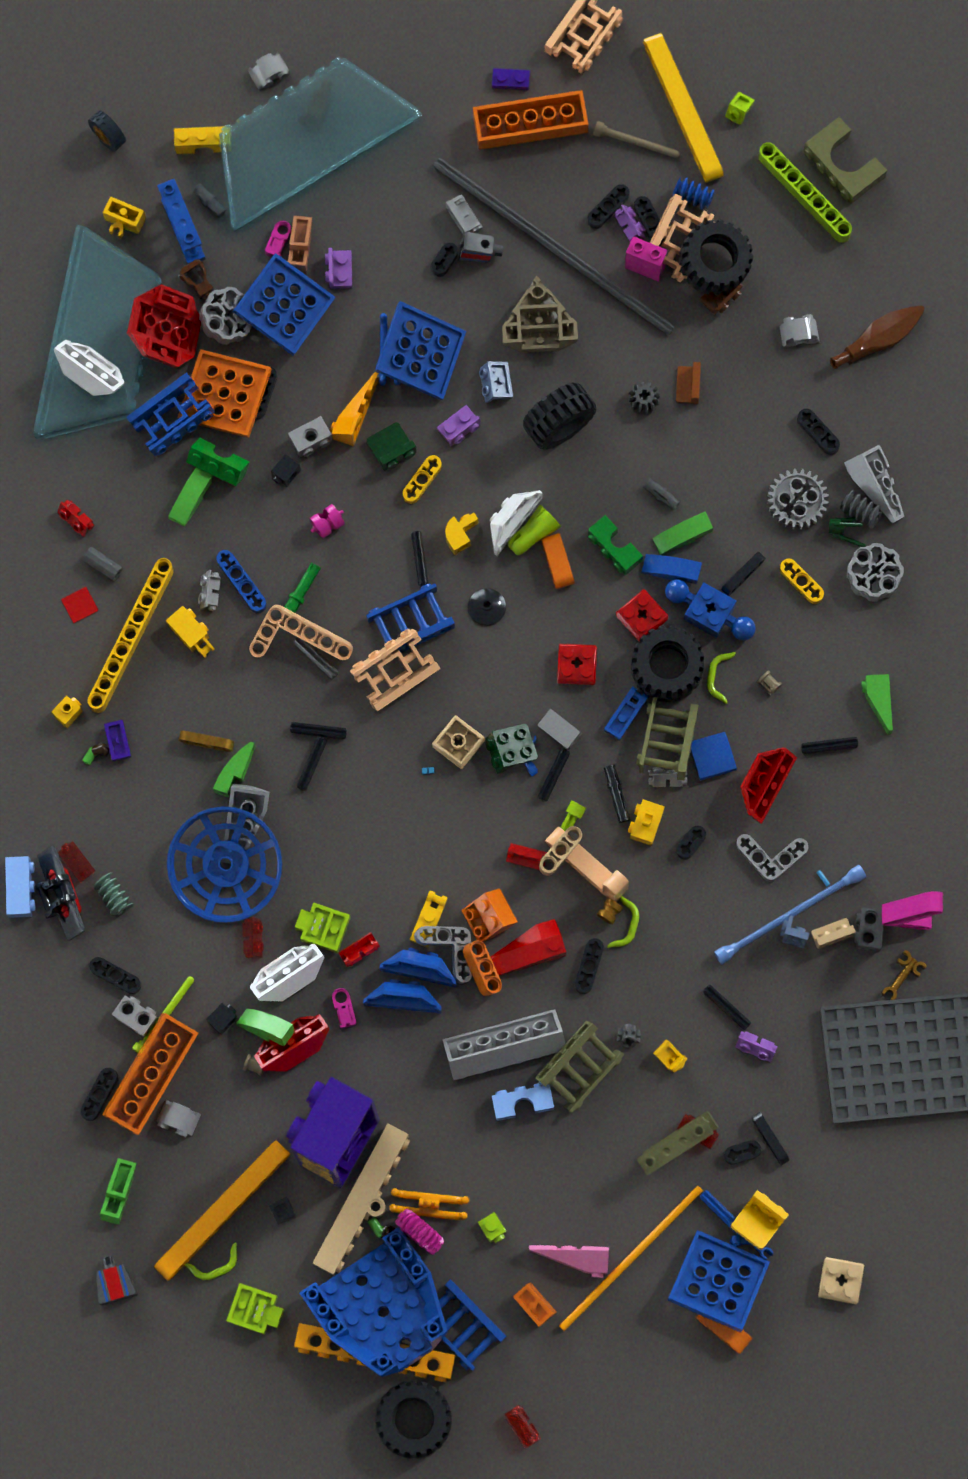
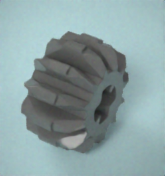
[629,381,660,414]

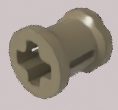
[757,670,782,696]
[243,1054,264,1076]

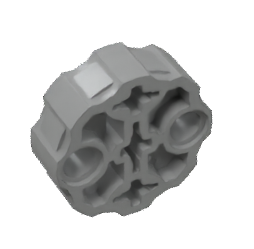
[199,287,252,345]
[847,543,904,602]

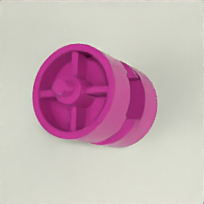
[309,504,345,539]

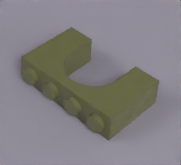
[804,117,887,204]

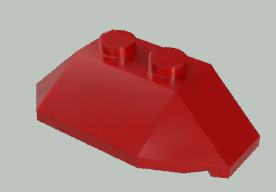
[740,747,797,824]
[254,1015,329,1072]

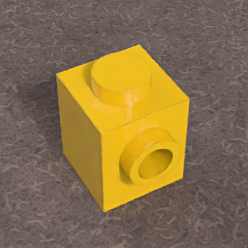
[51,695,83,729]

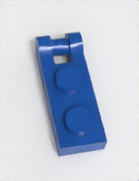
[604,686,649,741]

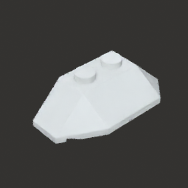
[54,339,125,396]
[490,490,543,556]
[250,944,324,1001]

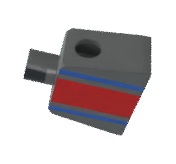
[459,232,503,263]
[96,1256,138,1305]

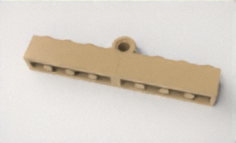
[313,1124,410,1276]

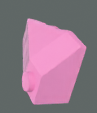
[529,1245,609,1278]

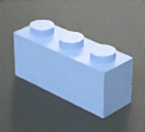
[5,856,35,918]

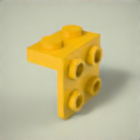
[731,1190,789,1250]

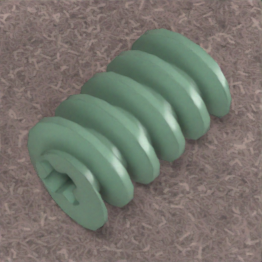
[94,872,134,915]

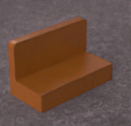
[676,362,701,404]

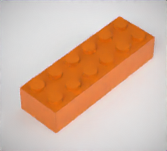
[473,90,589,150]
[102,1013,198,1135]

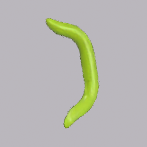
[707,652,736,704]
[608,896,639,948]
[185,1242,237,1280]

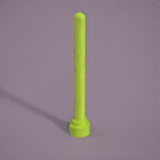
[132,976,194,1053]

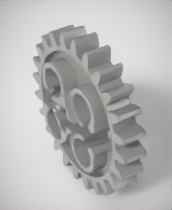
[767,468,829,530]

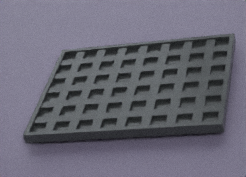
[820,993,968,1124]

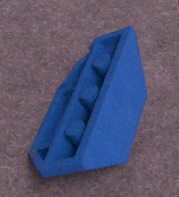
[379,948,456,988]
[363,979,442,1014]

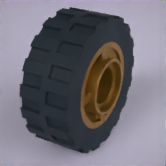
[88,110,126,151]

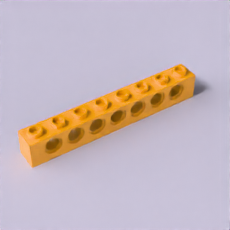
[294,1323,456,1383]

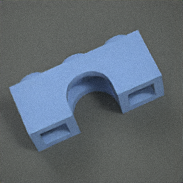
[492,1083,554,1121]

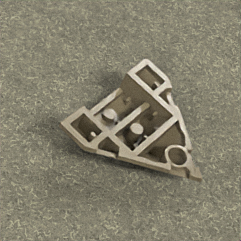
[502,276,578,353]

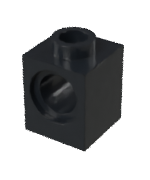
[271,454,301,487]
[206,1003,238,1035]

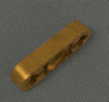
[178,731,235,752]

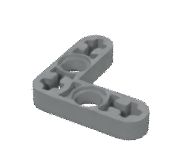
[736,834,808,882]
[414,926,472,984]

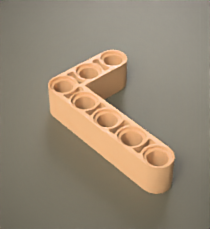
[249,605,353,660]
[545,827,629,902]

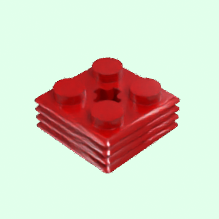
[616,589,668,641]
[557,644,597,685]

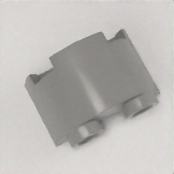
[248,53,291,90]
[780,314,820,348]
[156,1100,201,1137]

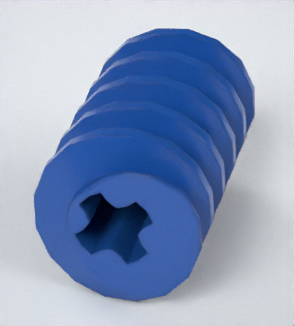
[673,177,715,210]

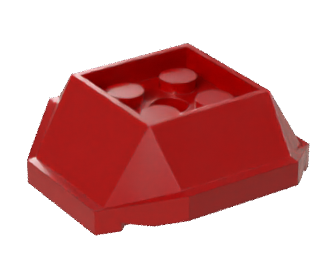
[127,284,201,368]

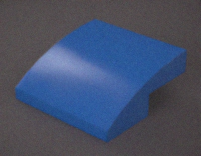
[691,732,737,781]

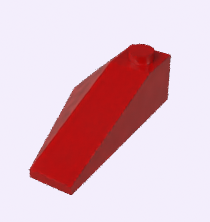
[490,919,566,976]

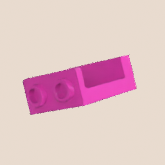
[625,237,667,282]

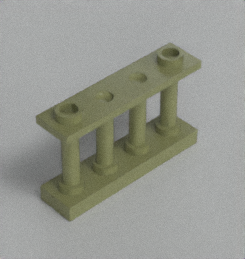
[636,697,699,781]
[534,1021,625,1113]
[637,1110,719,1176]

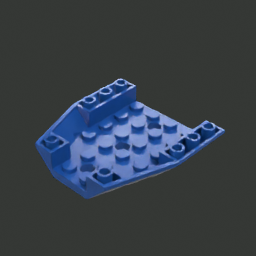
[299,1227,448,1377]

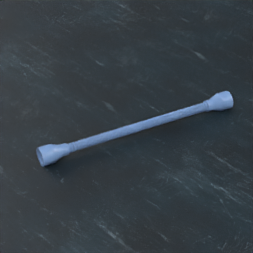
[714,864,867,965]

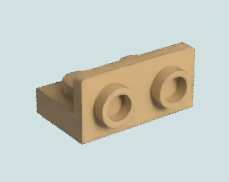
[811,918,856,949]

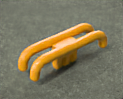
[389,1188,469,1220]

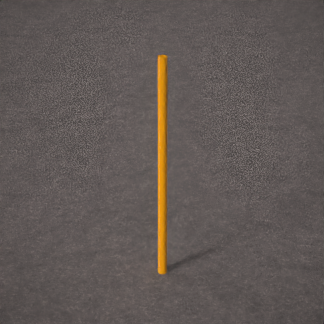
[559,1185,703,1331]

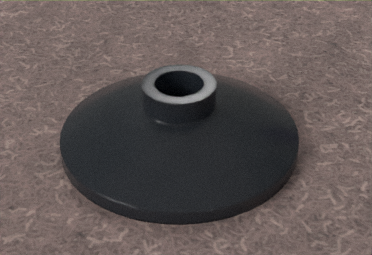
[468,588,506,626]

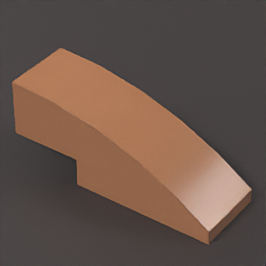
[288,216,312,275]

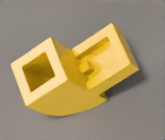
[445,513,479,555]

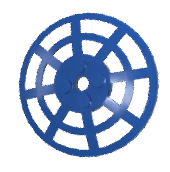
[167,806,283,923]

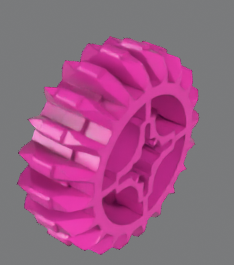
[395,1209,444,1255]

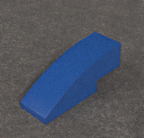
[641,554,702,584]

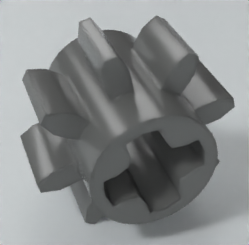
[617,1024,641,1048]

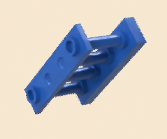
[157,179,206,264]
[366,584,455,653]
[439,1279,507,1371]

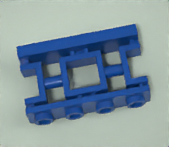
[126,372,215,456]

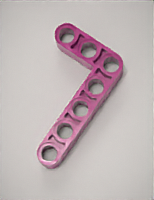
[882,892,943,930]

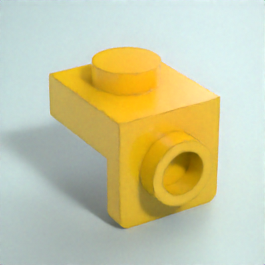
[653,1040,688,1073]

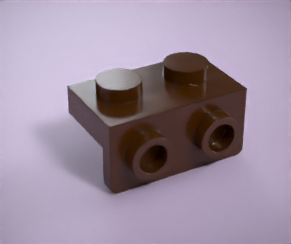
[699,284,743,315]

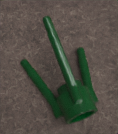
[828,517,866,547]

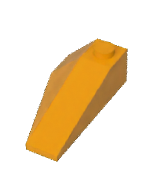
[330,372,379,446]

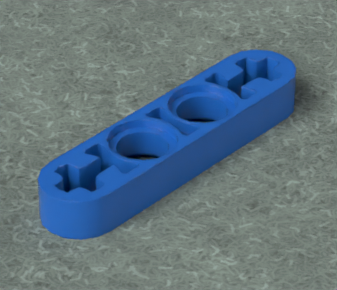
[217,550,266,613]

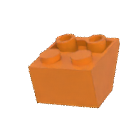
[461,888,518,942]

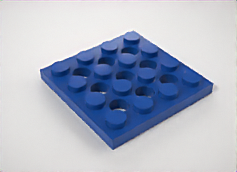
[232,253,336,356]
[375,301,466,400]
[667,1230,770,1333]

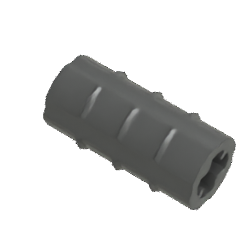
[82,547,123,581]

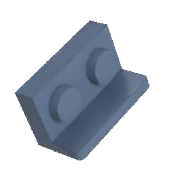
[479,361,513,403]
[780,916,809,948]

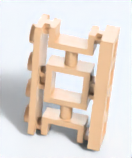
[545,0,623,74]
[650,194,714,282]
[350,629,441,711]

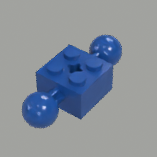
[665,579,756,641]

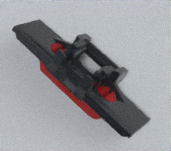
[35,845,85,941]

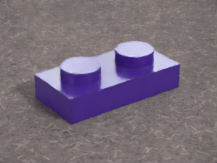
[492,68,530,90]
[104,719,131,762]

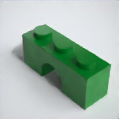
[186,438,250,486]
[588,515,643,575]

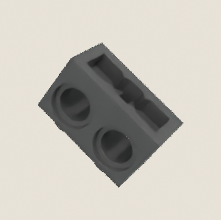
[854,908,884,952]

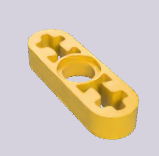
[403,455,442,504]
[780,559,824,604]

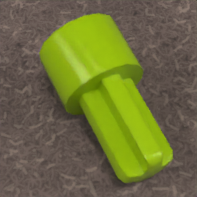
[560,800,587,831]

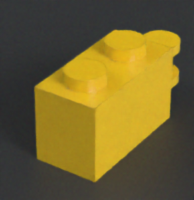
[166,606,215,658]

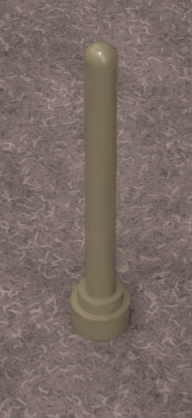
[593,121,680,158]

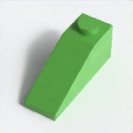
[861,674,893,735]

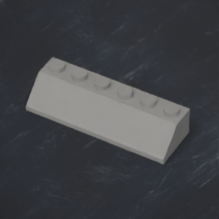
[442,1009,566,1080]

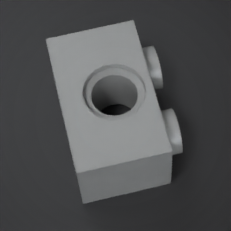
[288,416,333,458]

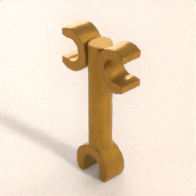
[882,950,927,1000]

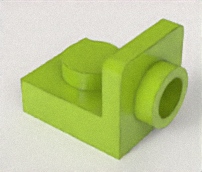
[725,92,755,125]
[478,1212,507,1244]

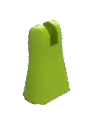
[507,505,562,555]

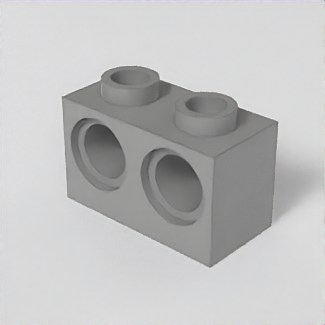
[111,996,158,1038]

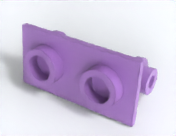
[615,204,646,242]
[735,1031,778,1062]

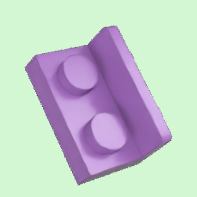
[325,248,352,289]
[437,405,480,446]

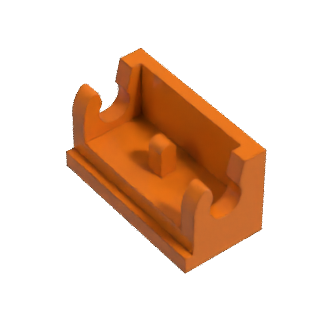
[513,1282,557,1327]

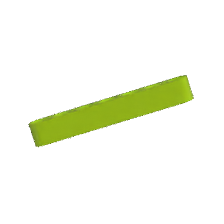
[759,142,852,243]

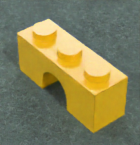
[174,126,232,154]

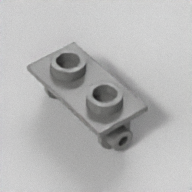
[198,570,221,611]
[648,767,688,787]

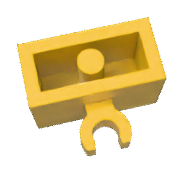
[103,196,146,238]
[628,799,665,846]

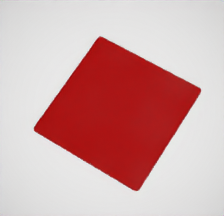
[61,587,98,623]

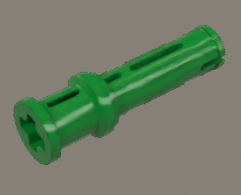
[284,563,321,613]

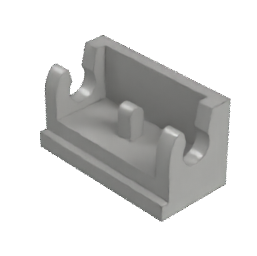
[446,195,483,235]
[538,709,582,749]

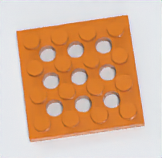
[177,349,272,438]

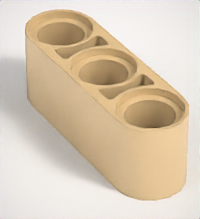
[539,826,582,876]

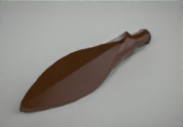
[830,306,925,369]

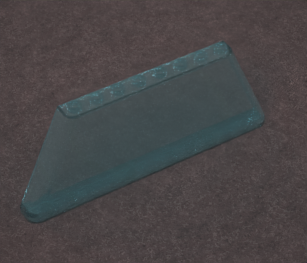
[219,57,422,231]
[34,225,161,439]

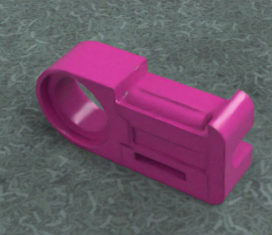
[265,221,291,257]
[332,988,357,1029]

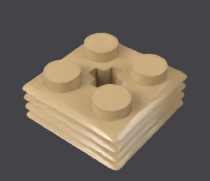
[432,715,485,769]
[818,1257,864,1304]

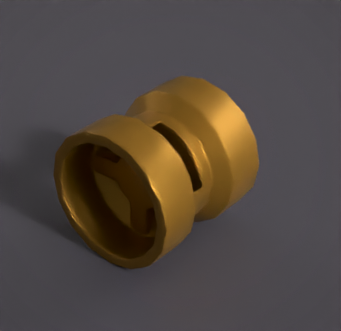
[597,898,623,925]

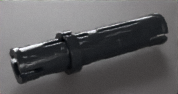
[603,765,631,823]

